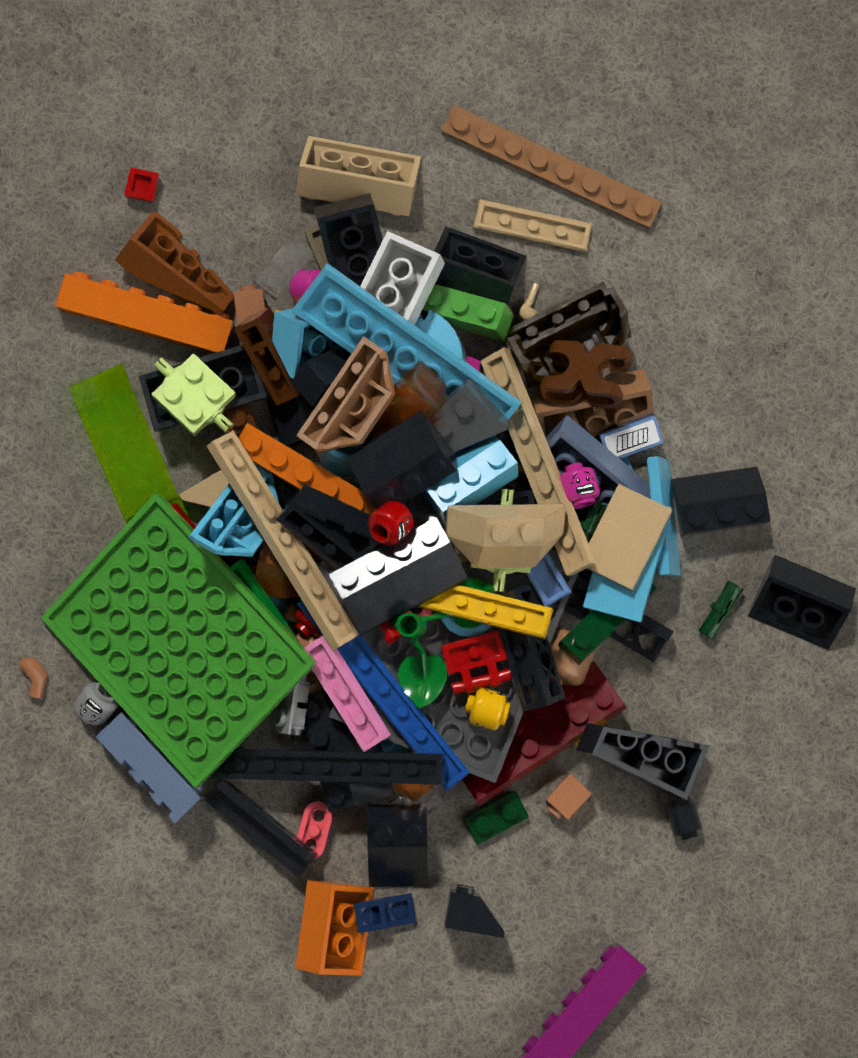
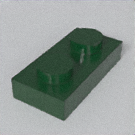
[464,791,529,845]

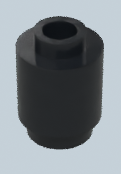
[666,795,703,841]

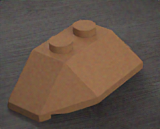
[296,336,395,452]

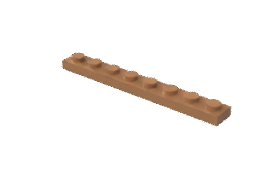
[441,105,662,229]

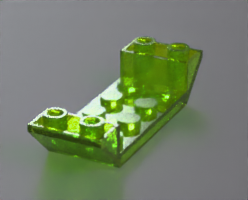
[69,363,191,523]

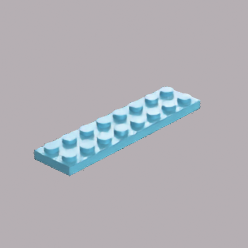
[292,263,521,436]

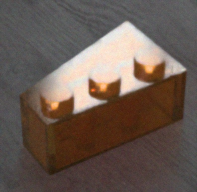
[366,361,447,442]

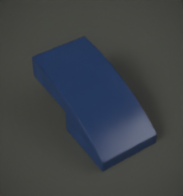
[354,893,416,933]

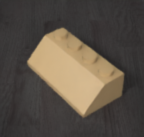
[296,136,421,216]

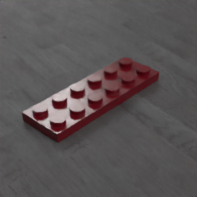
[462,661,627,806]

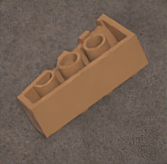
[530,369,654,438]

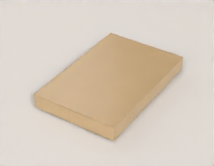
[587,484,673,591]

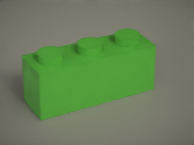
[420,284,514,342]

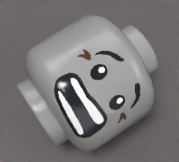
[74,682,118,726]

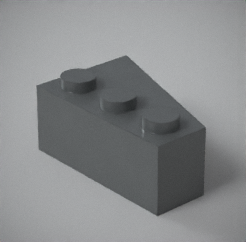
[426,378,509,452]

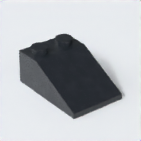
[314,194,383,286]
[367,804,428,887]

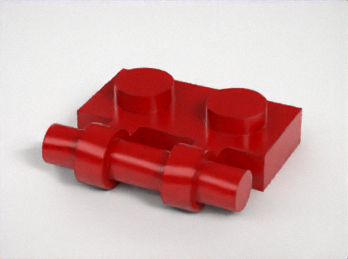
[441,630,512,695]

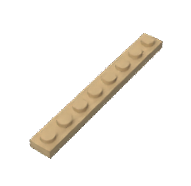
[481,348,596,576]
[207,431,360,651]

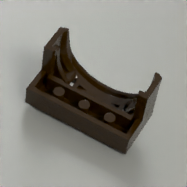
[502,282,632,388]

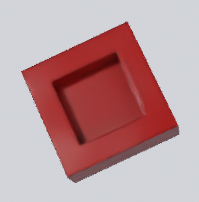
[124,167,160,203]

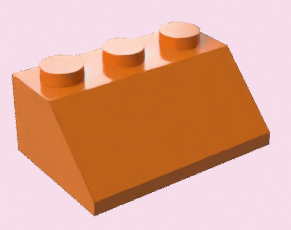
[295,880,374,976]

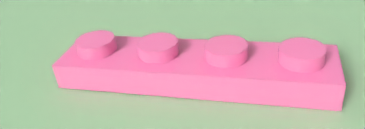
[304,635,391,752]

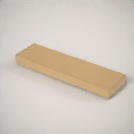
[474,199,592,253]

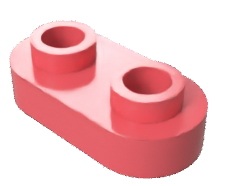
[297,801,334,859]

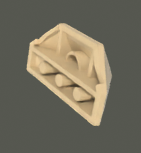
[445,504,566,568]

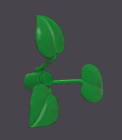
[376,579,495,708]

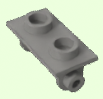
[274,676,310,735]

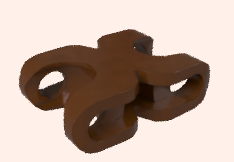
[538,340,633,408]

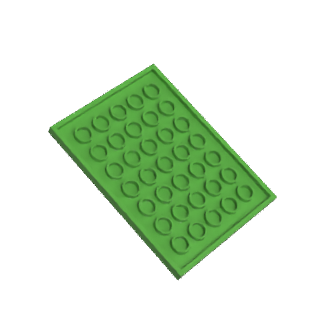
[41,493,318,788]

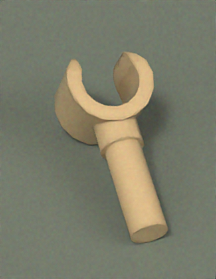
[518,283,540,322]

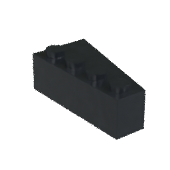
[576,723,710,800]

